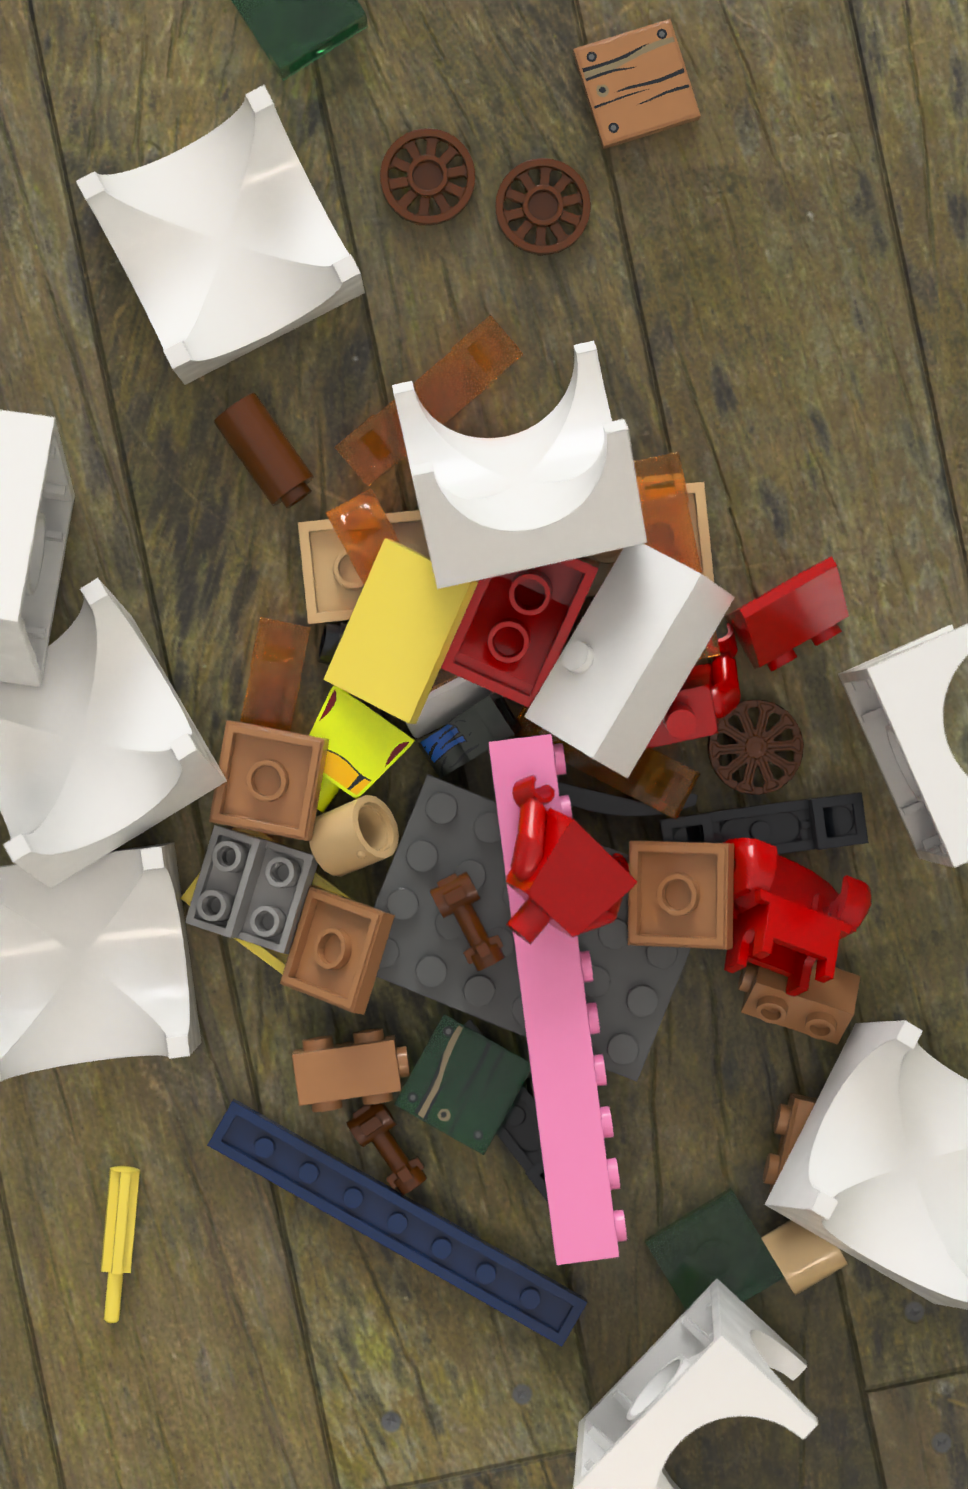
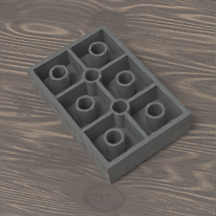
[374,774,691,1082]

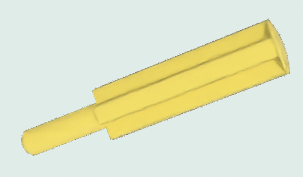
[101,1166,140,1323]

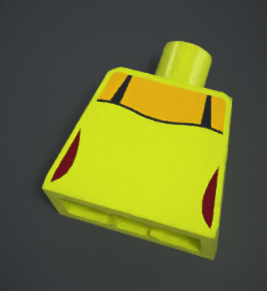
[309,685,415,812]

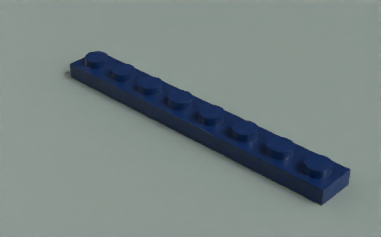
[207,1099,587,1347]

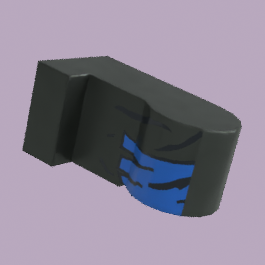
[418,692,522,778]

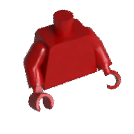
[646,623,740,748]
[506,775,637,945]

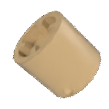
[309,795,399,877]
[761,1220,848,1296]

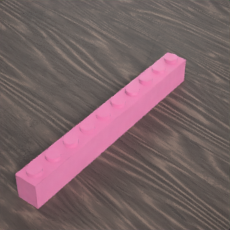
[488,734,627,1265]

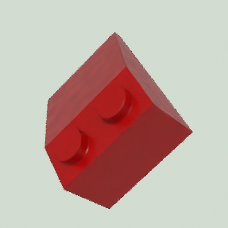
[441,556,599,708]
[725,556,849,672]

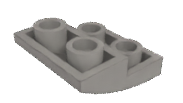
[185,825,318,954]

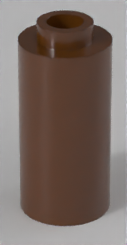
[214,393,314,508]

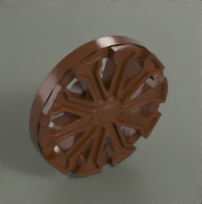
[380,128,475,226]
[495,158,591,256]
[708,700,804,795]

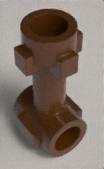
[430,871,505,972]
[346,1103,427,1195]

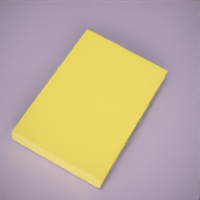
[323,538,478,724]

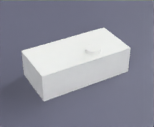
[524,544,735,778]

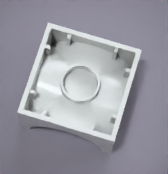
[76,85,365,385]
[392,341,647,589]
[0,410,75,687]
[0,578,227,889]
[838,624,968,868]
[0,842,202,1082]
[764,1020,968,1310]
[573,1278,818,1489]

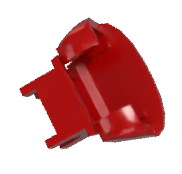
[723,838,872,997]

